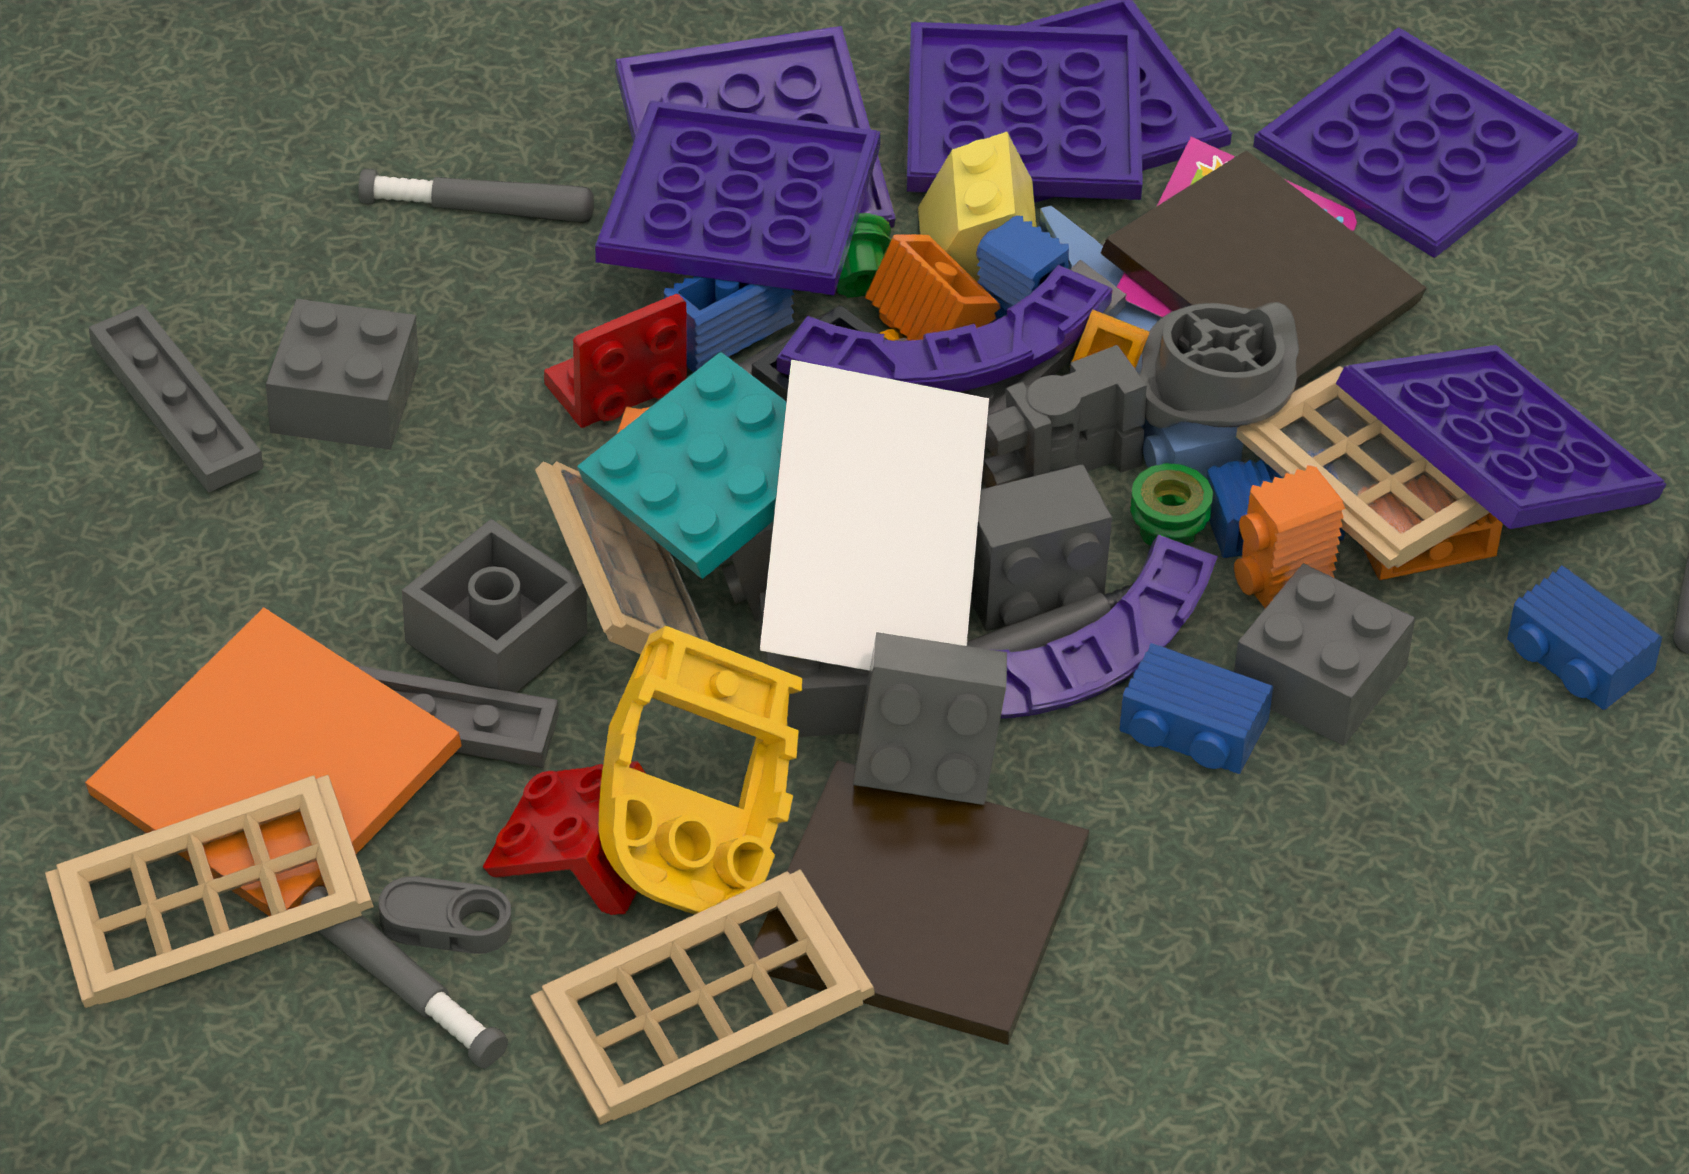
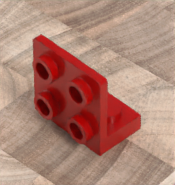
[544,294,687,429]
[483,761,646,915]

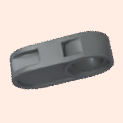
[379,876,512,954]

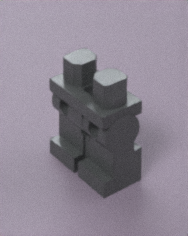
[982,345,1147,488]

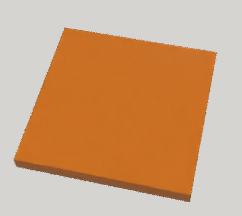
[85,607,462,916]

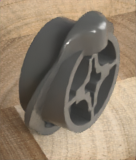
[1140,302,1299,429]

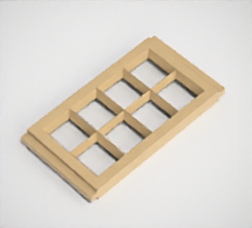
[45,775,374,1008]
[530,869,875,1125]

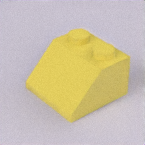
[918,132,1037,281]

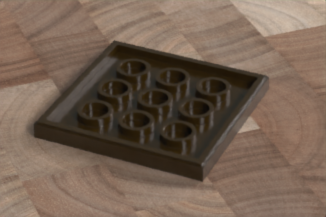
[1100,150,1426,390]
[752,760,1089,1045]

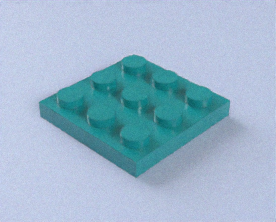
[577,351,787,579]

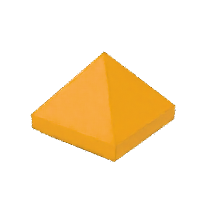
[1072,309,1150,368]

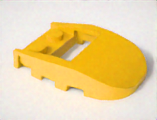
[599,626,803,914]

